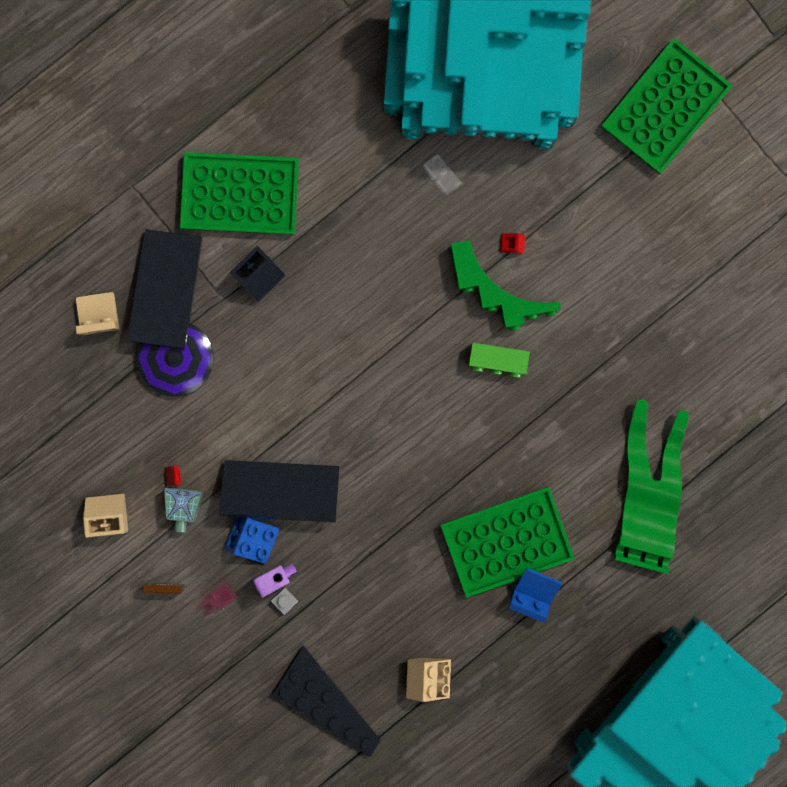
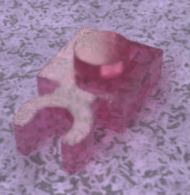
[201,582,238,615]

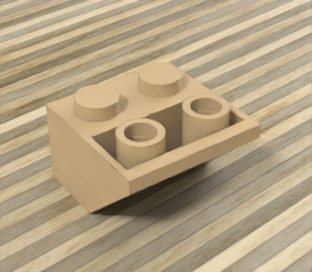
[84,494,128,537]
[406,658,451,702]

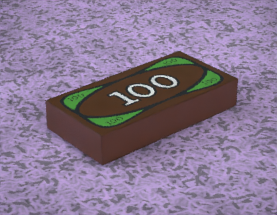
[143,583,184,594]

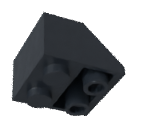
[230,246,286,302]

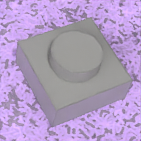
[271,587,298,615]

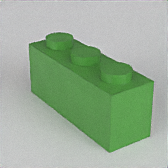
[468,343,530,378]

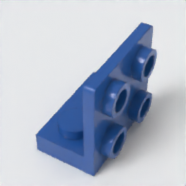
[225,517,279,564]
[509,568,562,623]

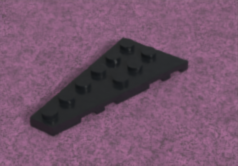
[273,646,381,757]

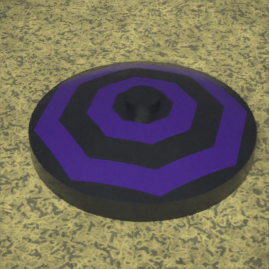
[137,323,214,396]

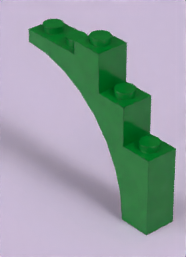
[450,240,561,331]

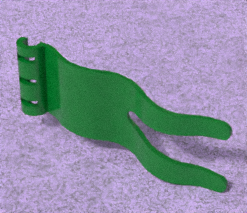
[614,399,689,574]

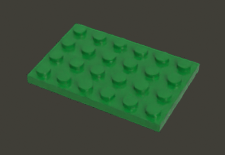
[601,38,733,175]
[180,152,299,235]
[441,486,575,598]

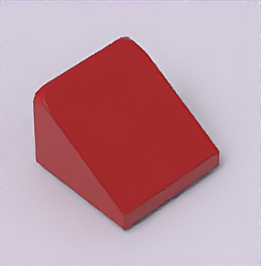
[501,233,525,254]
[165,465,182,486]

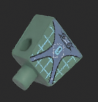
[165,487,204,532]

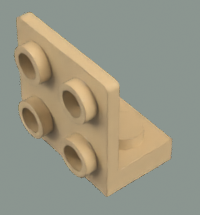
[76,292,119,335]

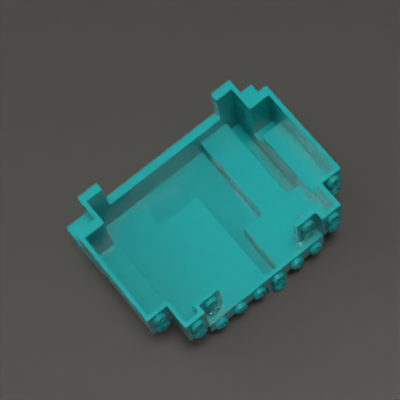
[384,0,591,150]
[566,616,787,787]

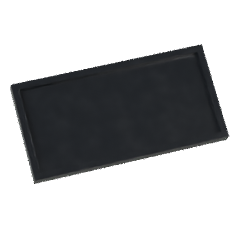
[127,229,203,349]
[219,460,339,523]

